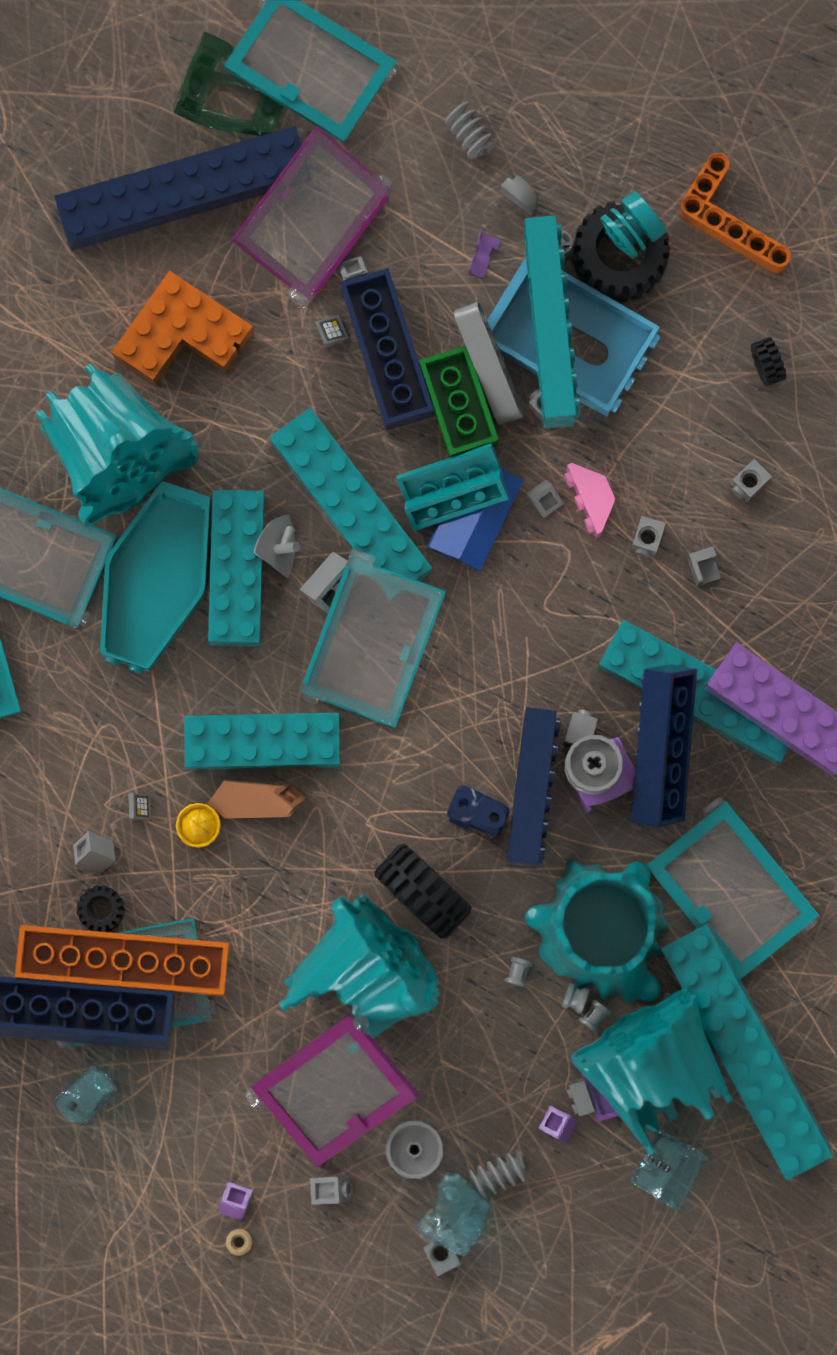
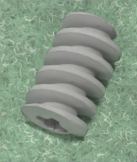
[445,102,497,159]
[469,1150,527,1199]

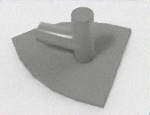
[253,514,300,578]

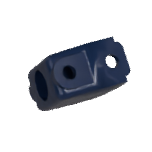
[447,785,510,840]

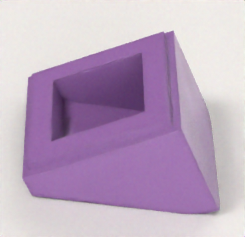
[538,1106,578,1143]
[218,1182,253,1220]

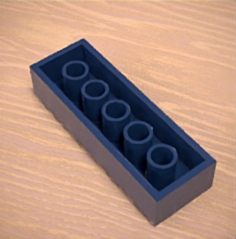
[340,268,434,431]
[631,664,697,828]
[506,707,561,869]

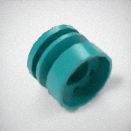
[600,190,667,259]

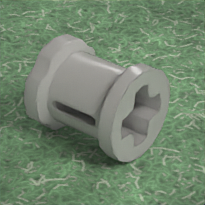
[504,957,533,988]
[578,1000,612,1034]

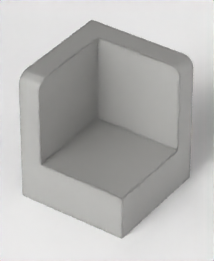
[687,546,721,587]
[73,831,116,874]

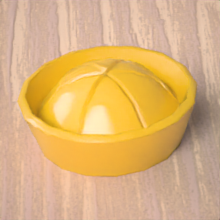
[176,803,221,848]

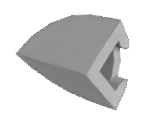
[500,172,537,216]

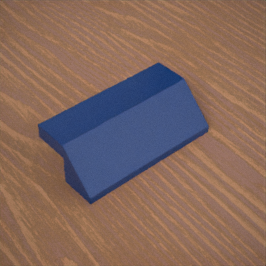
[427,468,523,571]

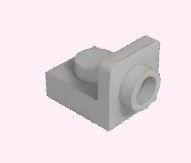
[310,1176,353,1205]

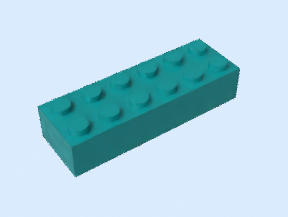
[208,490,265,647]
[184,713,340,770]

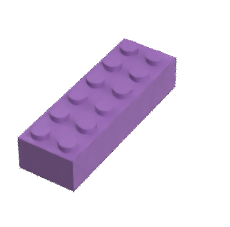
[704,642,837,777]

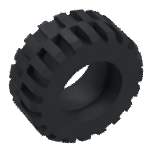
[572,201,670,302]
[374,843,472,939]

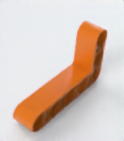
[680,153,791,273]

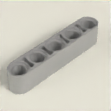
[454,301,524,426]

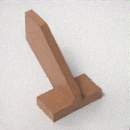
[207,779,307,819]

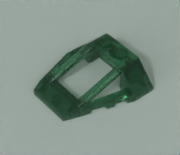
[173,31,283,136]

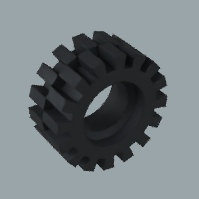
[750,337,787,387]
[77,885,125,932]

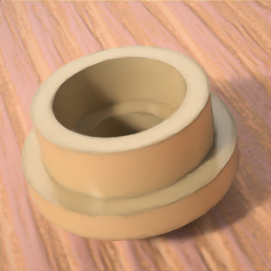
[226,1229,252,1256]

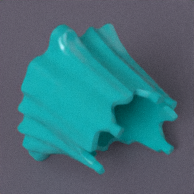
[36,363,200,526]
[525,859,670,1004]
[279,893,440,1053]
[570,989,733,1155]

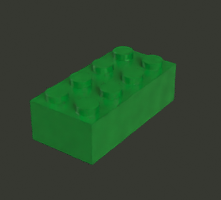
[419,346,499,457]

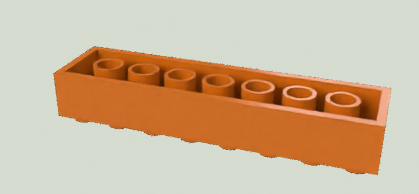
[15,925,230,997]

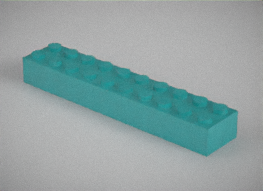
[661,923,835,1181]

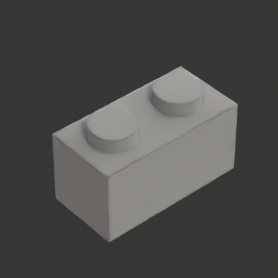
[567,1080,595,1117]

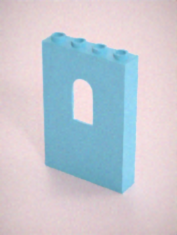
[488,257,661,417]

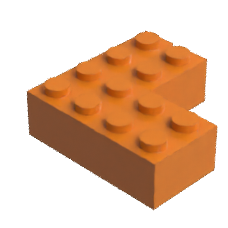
[112,270,254,386]

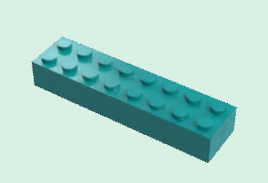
[524,215,580,429]
[269,408,432,603]
[597,620,789,766]

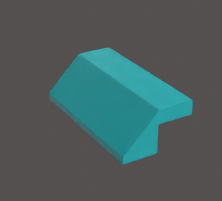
[396,443,509,531]

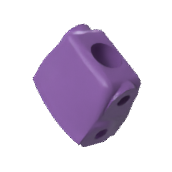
[564,737,636,813]

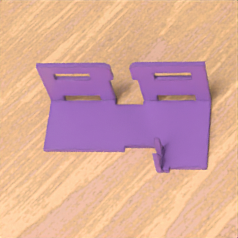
[469,229,501,278]

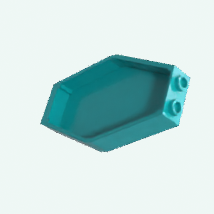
[100,481,211,674]

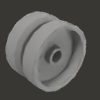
[564,735,623,795]
[386,1121,443,1179]

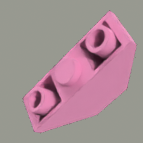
[564,463,615,538]

